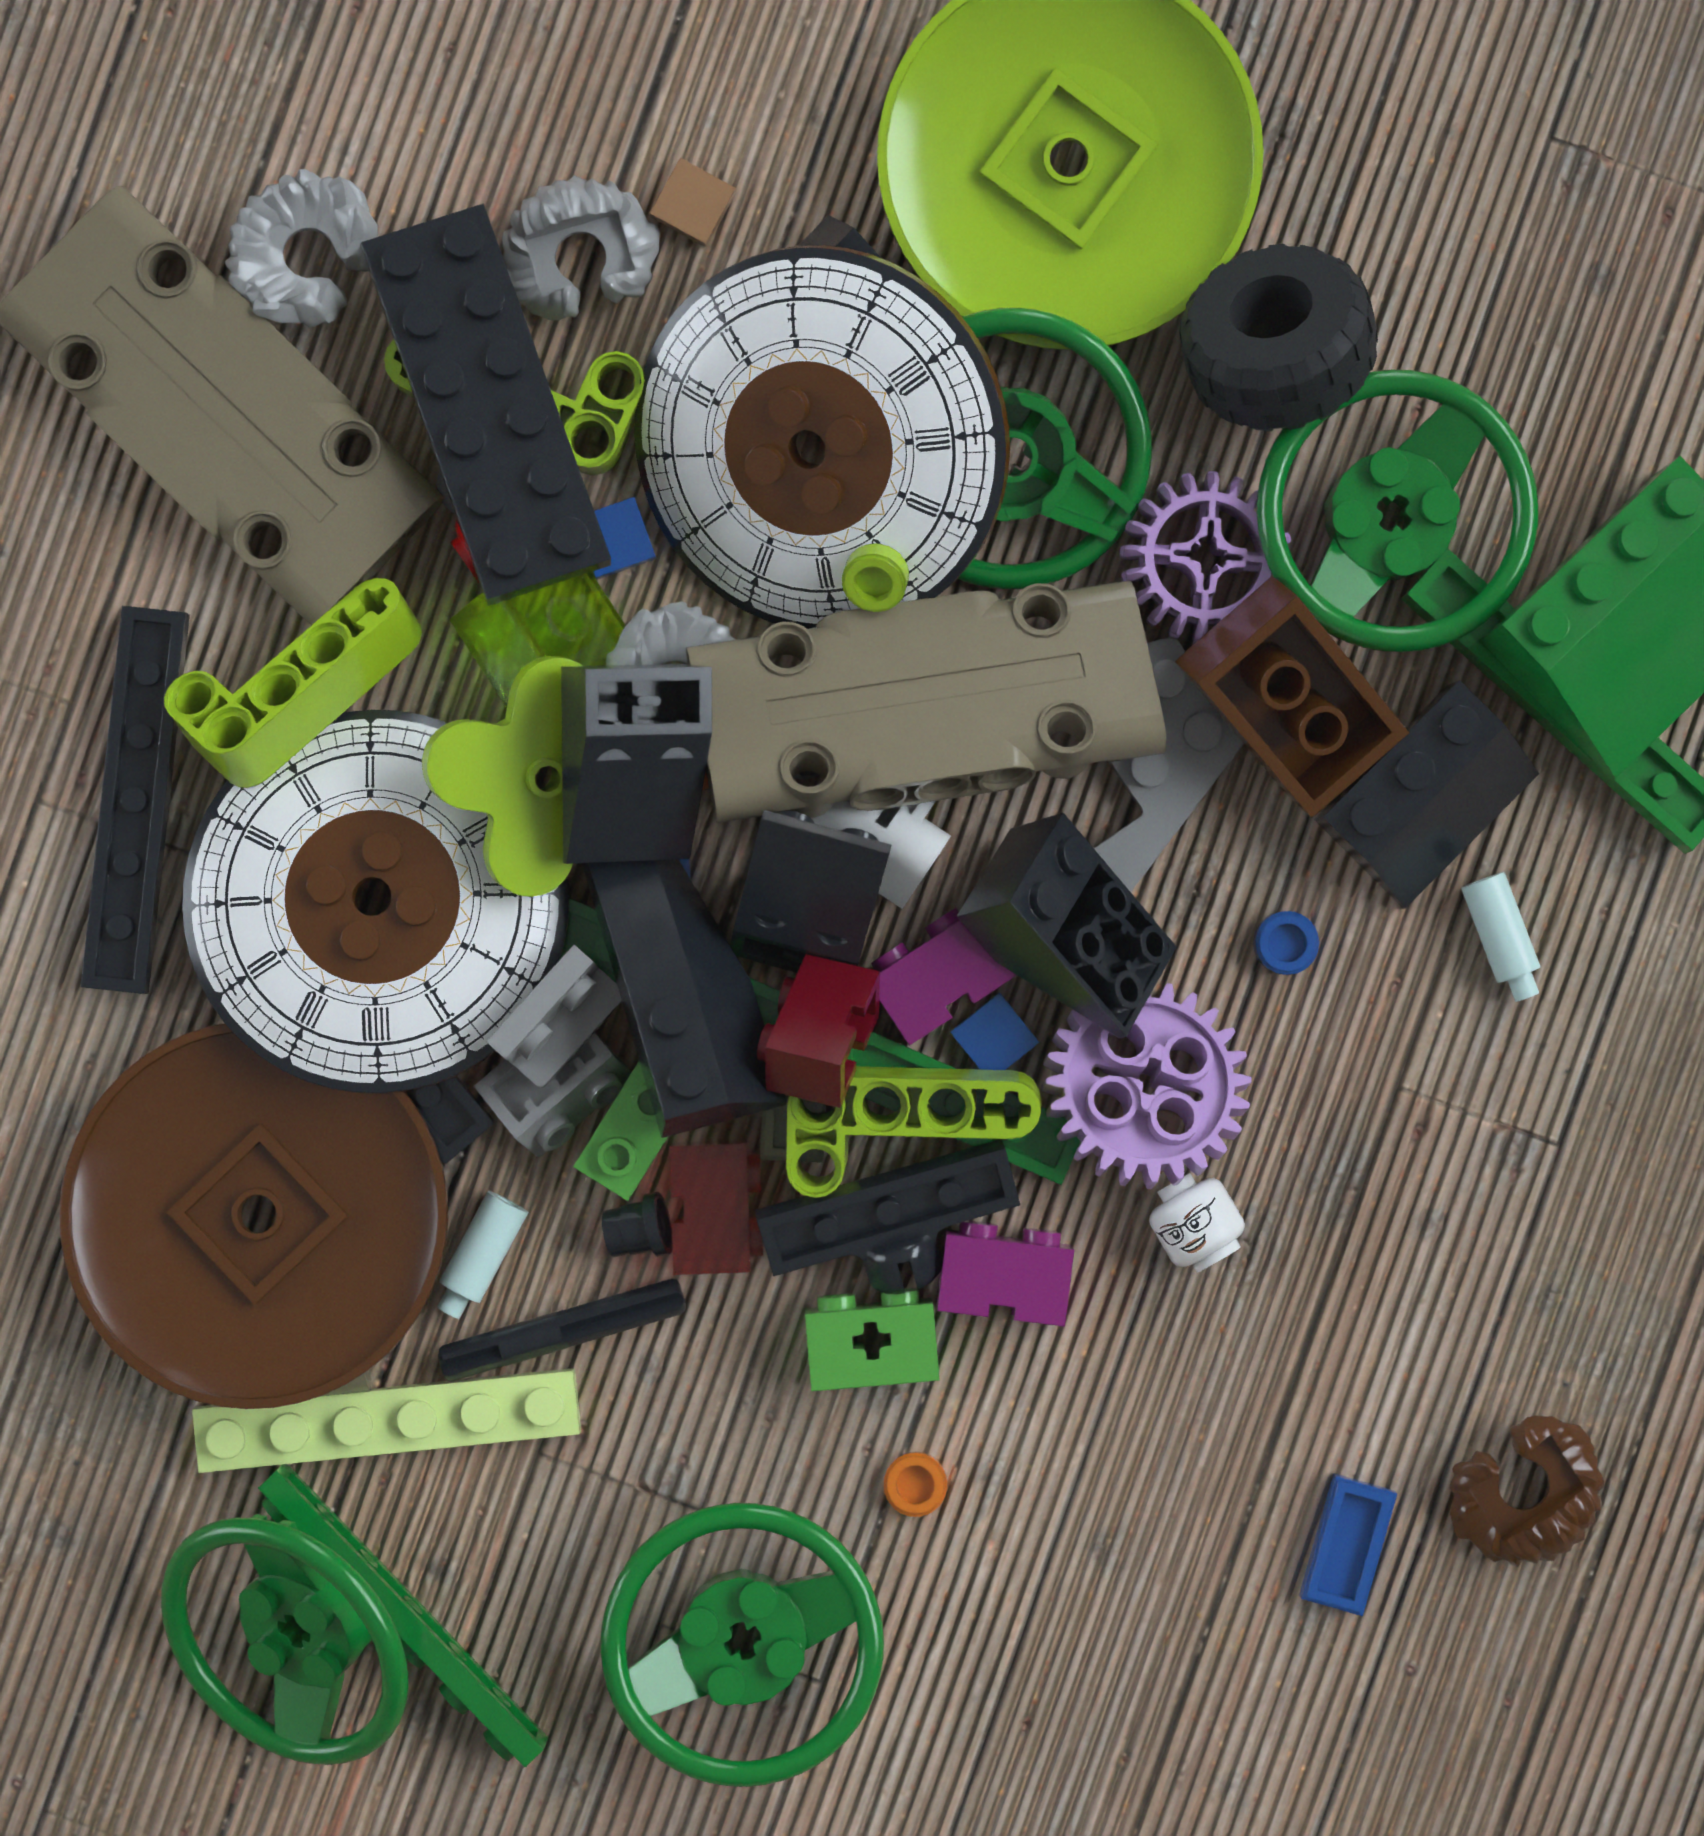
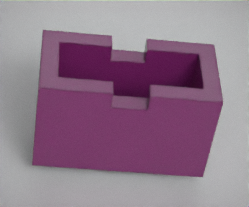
[871,907,1017,1046]
[936,1220,1074,1327]

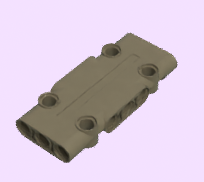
[0,186,445,625]
[686,580,1166,823]

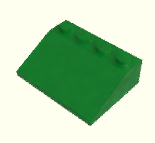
[1480,456,1704,781]

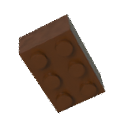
[1174,576,1409,818]

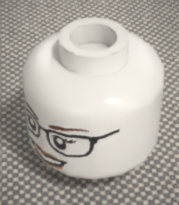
[1149,1173,1245,1273]

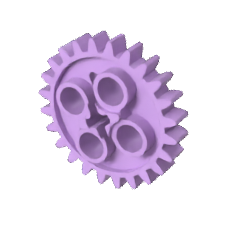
[1041,983,1252,1189]

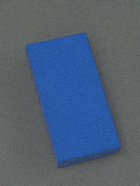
[1299,1473,1397,1616]

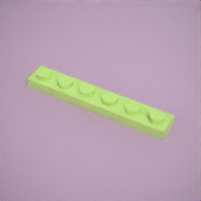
[192,1368,581,1473]

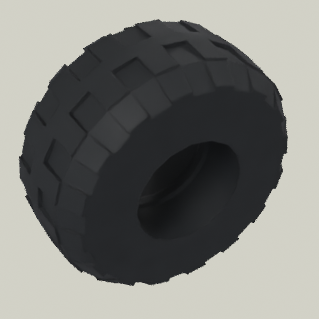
[1179,244,1378,431]

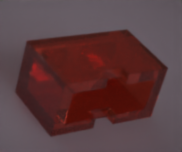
[669,1140,764,1275]

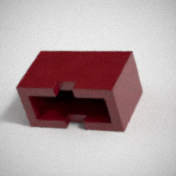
[757,954,880,1108]

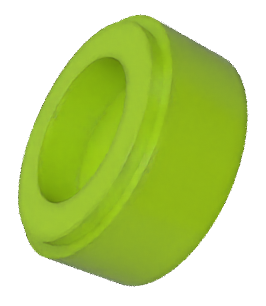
[842,544,909,612]

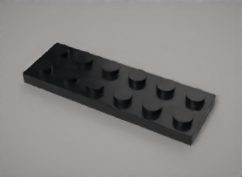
[361,203,611,606]

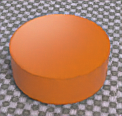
[884,1452,948,1517]

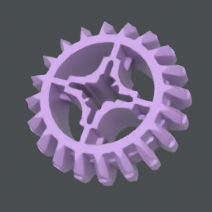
[1119,471,1291,644]

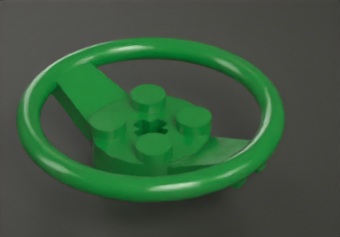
[957,308,1152,590]
[1257,369,1539,652]
[600,1503,884,1787]
[161,1514,408,1765]

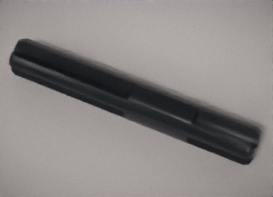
[438,1278,686,1381]

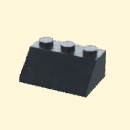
[1314,680,1539,909]

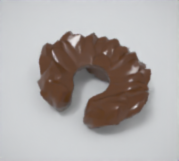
[1449,1415,1604,1567]

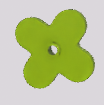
[422,656,583,897]

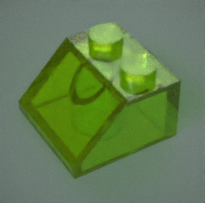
[450,572,626,708]

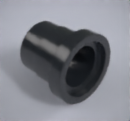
[602,1192,673,1257]

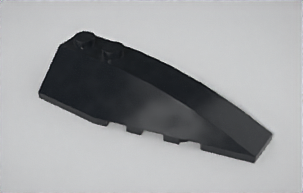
[582,859,787,1138]

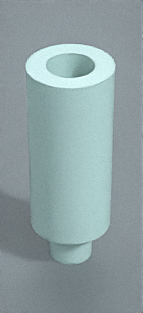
[1461,872,1541,1002]
[437,1191,529,1319]

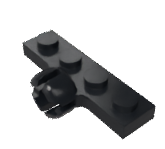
[754,1139,1020,1294]

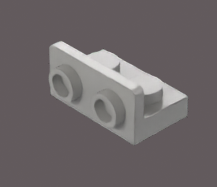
[486,945,622,1088]
[474,1031,632,1157]

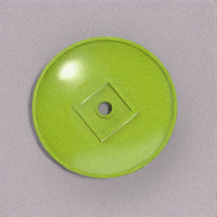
[877,0,1264,350]

